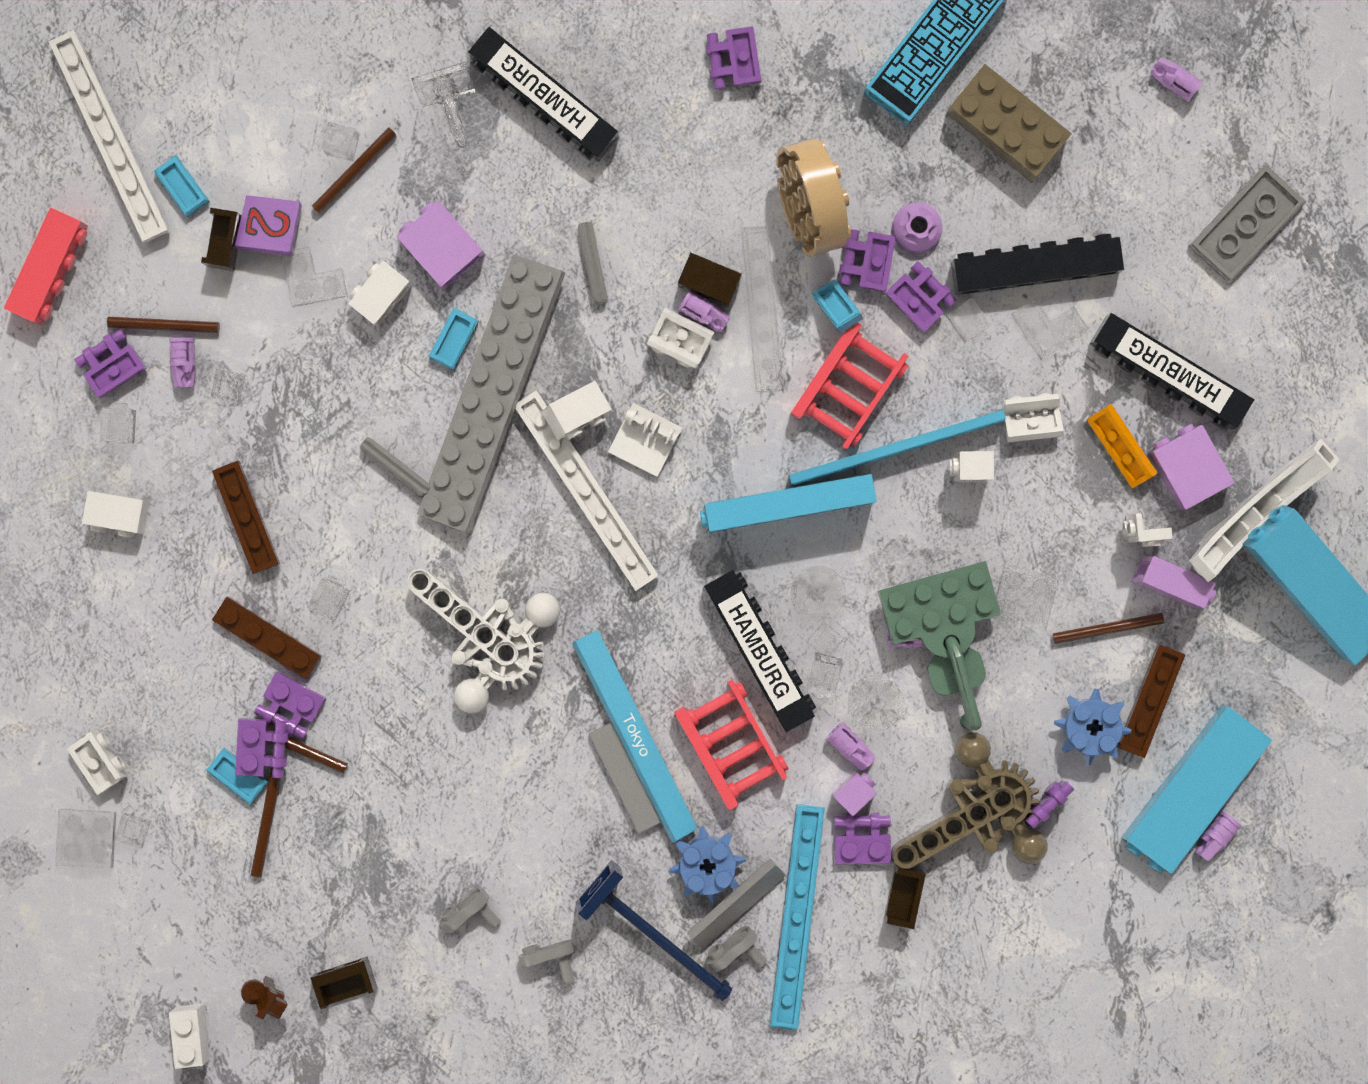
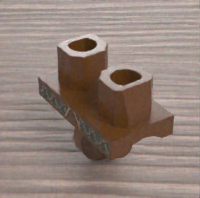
[241,976,288,1019]

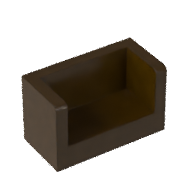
[201,208,242,271]
[678,252,742,307]
[884,864,926,929]
[310,956,378,1010]

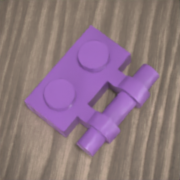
[705,26,762,90]
[839,229,896,292]
[885,261,957,333]
[74,329,147,399]
[254,671,326,740]
[235,718,289,778]
[1024,780,1074,829]
[834,813,891,864]

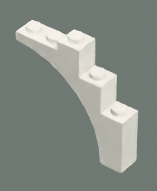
[1189,439,1340,582]

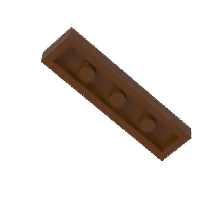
[212,460,280,574]
[212,596,322,679]
[1117,644,1186,758]

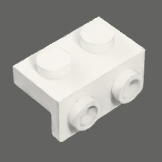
[647,308,715,368]
[1003,393,1064,442]
[1122,513,1173,547]
[67,730,128,795]

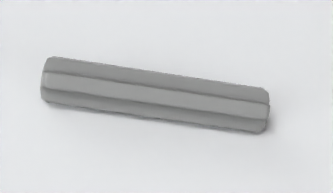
[578,222,608,304]
[360,437,430,497]

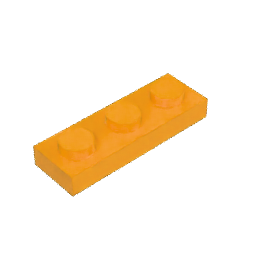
[1086,404,1157,489]

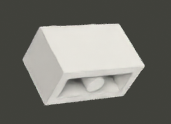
[348,261,412,328]
[542,381,612,440]
[948,451,994,482]
[82,491,149,538]
[169,1004,210,1069]

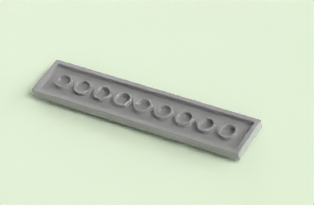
[417,255,566,533]

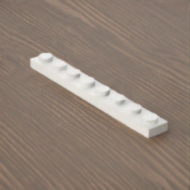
[49,30,170,243]
[515,390,659,591]

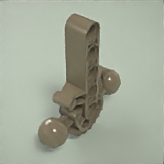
[892,732,1048,869]

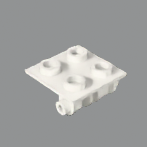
[608,403,682,477]

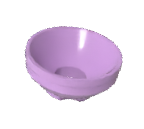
[892,202,943,253]

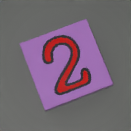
[235,195,302,256]

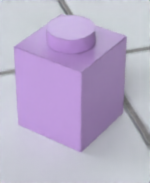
[832,771,877,816]

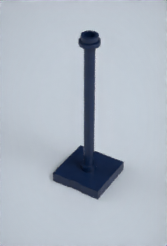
[576,860,733,1001]

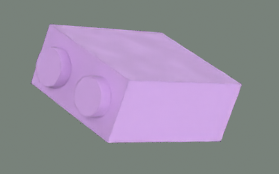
[397,200,485,291]
[1148,423,1234,511]
[1131,556,1216,609]

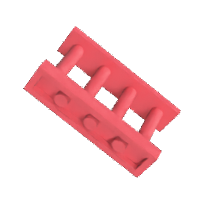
[790,323,909,450]
[674,679,789,810]

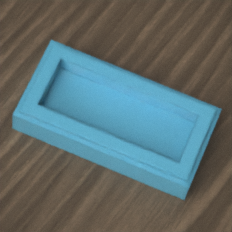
[154,155,210,217]
[811,279,863,333]
[428,308,479,370]
[206,748,269,804]

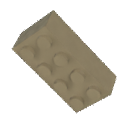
[946,64,1072,183]

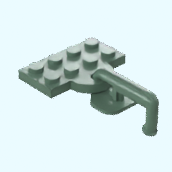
[878,561,1001,730]

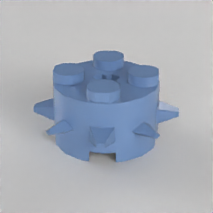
[1054,689,1131,765]
[669,827,746,903]

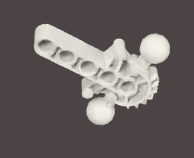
[407,569,560,714]

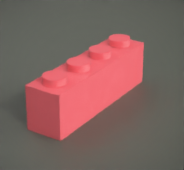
[4,207,88,325]

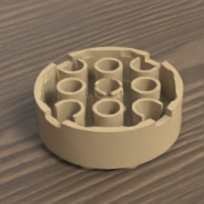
[776,138,851,257]

